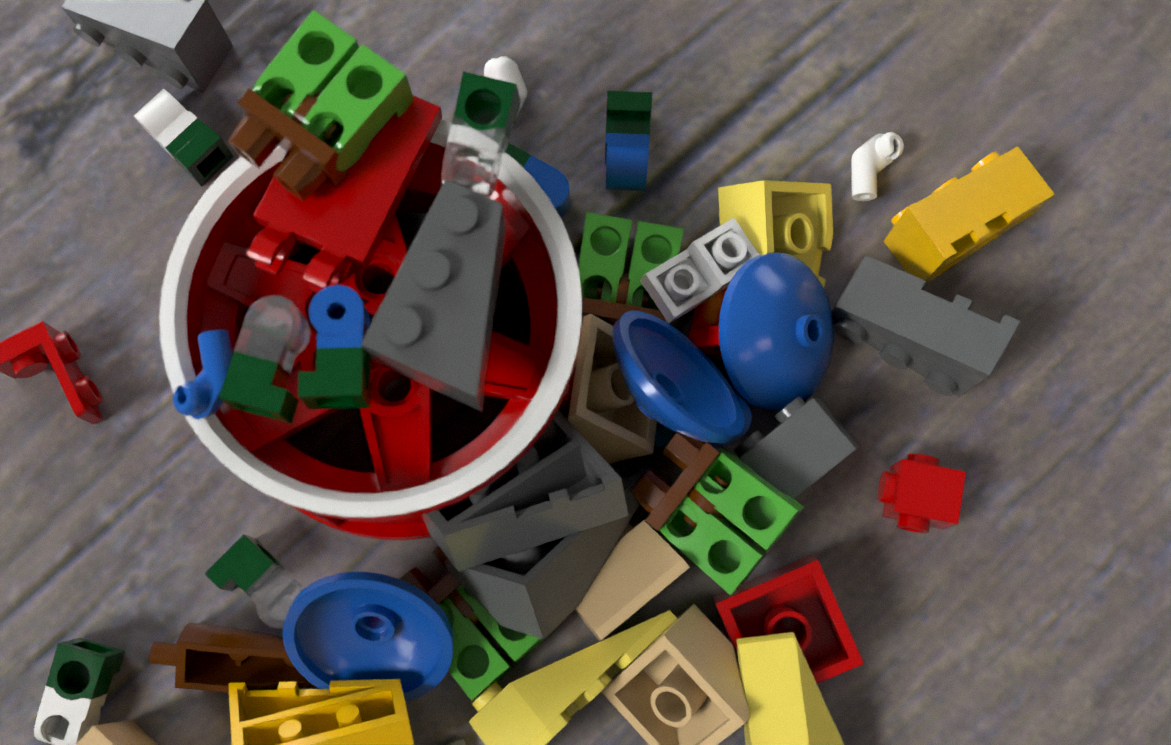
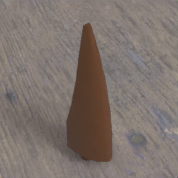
[149,622,316,693]

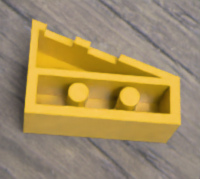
[883,146,1055,284]
[228,679,415,745]

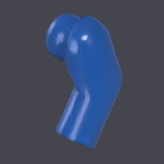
[173,330,233,419]

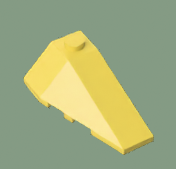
[718,180,833,288]
[468,610,677,745]
[737,632,844,745]

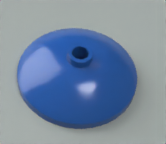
[719,253,834,411]
[613,310,744,443]
[282,572,454,702]

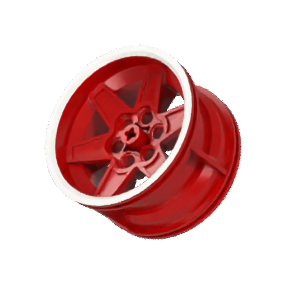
[159,119,582,541]

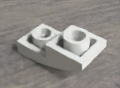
[640,218,759,323]

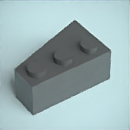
[62,0,233,93]
[361,179,506,411]
[832,255,1021,397]
[725,396,861,536]
[421,410,629,572]

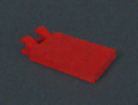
[247,95,443,293]

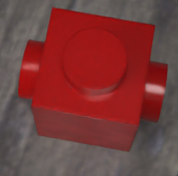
[877,454,966,533]

